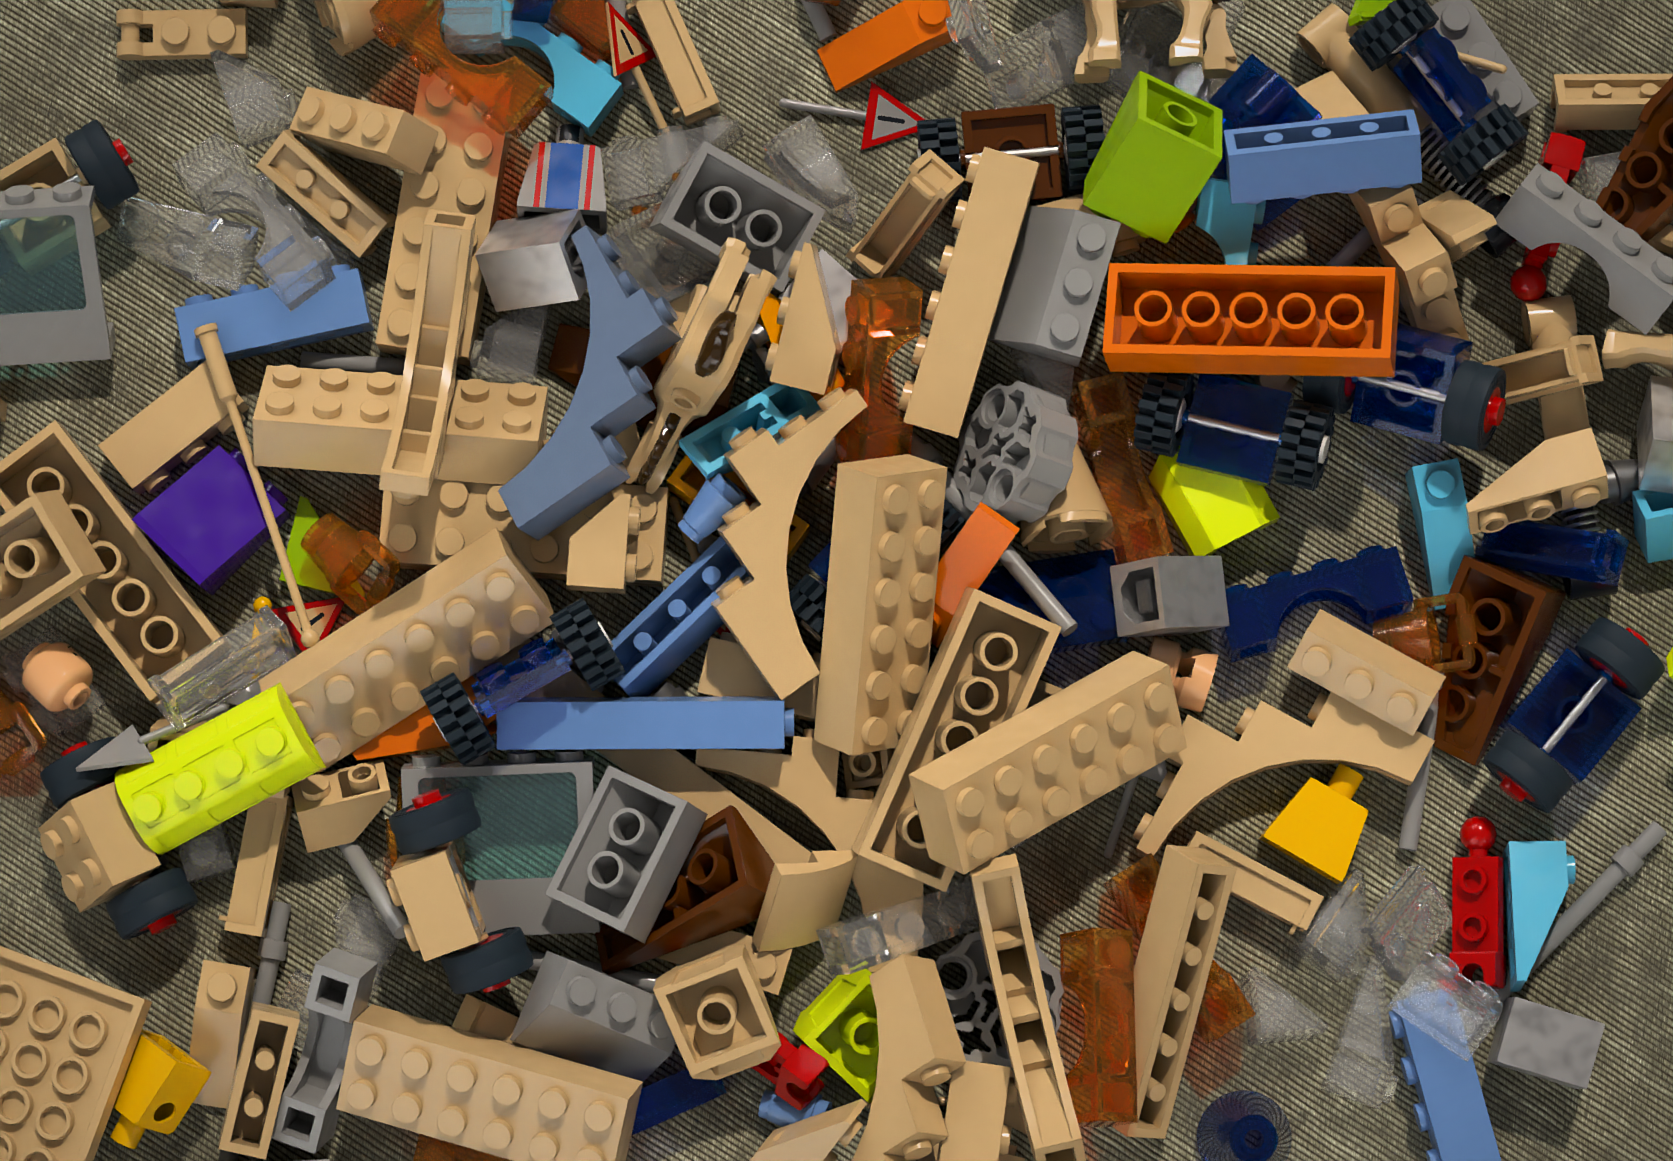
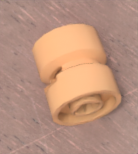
[1148,636,1218,713]

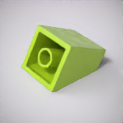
[1083,70,1223,244]

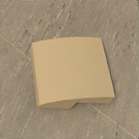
[752,850,858,952]

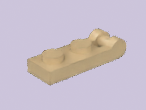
[116,8,248,61]

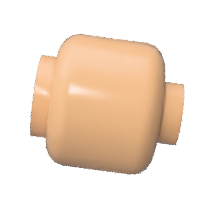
[22,642,93,712]

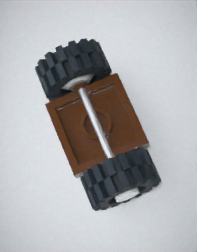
[917,103,1105,203]

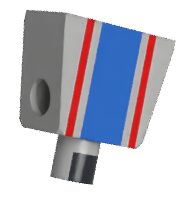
[517,124,608,234]

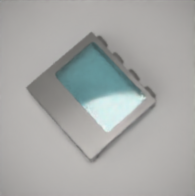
[0,182,116,366]
[401,750,602,935]

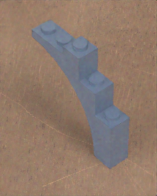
[498,225,682,541]

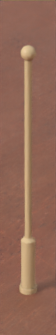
[194,323,320,648]

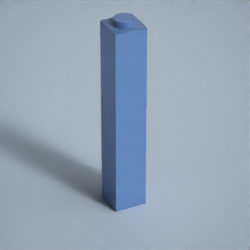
[496,696,794,750]

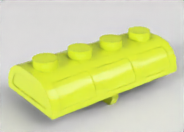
[115,682,326,854]

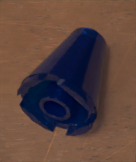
[1197,1090,1292,1161]

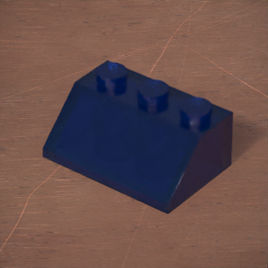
[979,548,1130,654]

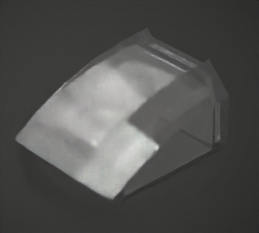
[762,115,859,234]

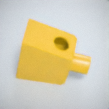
[1259,763,1369,884]
[110,1029,212,1149]

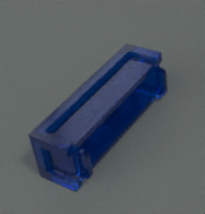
[1474,521,1629,586]
[631,1069,728,1136]

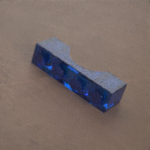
[1219,545,1414,663]

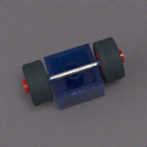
[1302,323,1506,451]
[1483,617,1665,813]

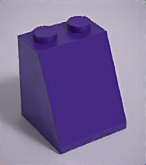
[132,445,291,596]

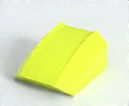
[1148,429,1280,556]
[792,961,879,1103]

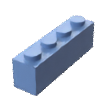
[1224,109,1422,204]
[174,264,374,370]
[611,536,749,697]
[1387,985,1501,1161]

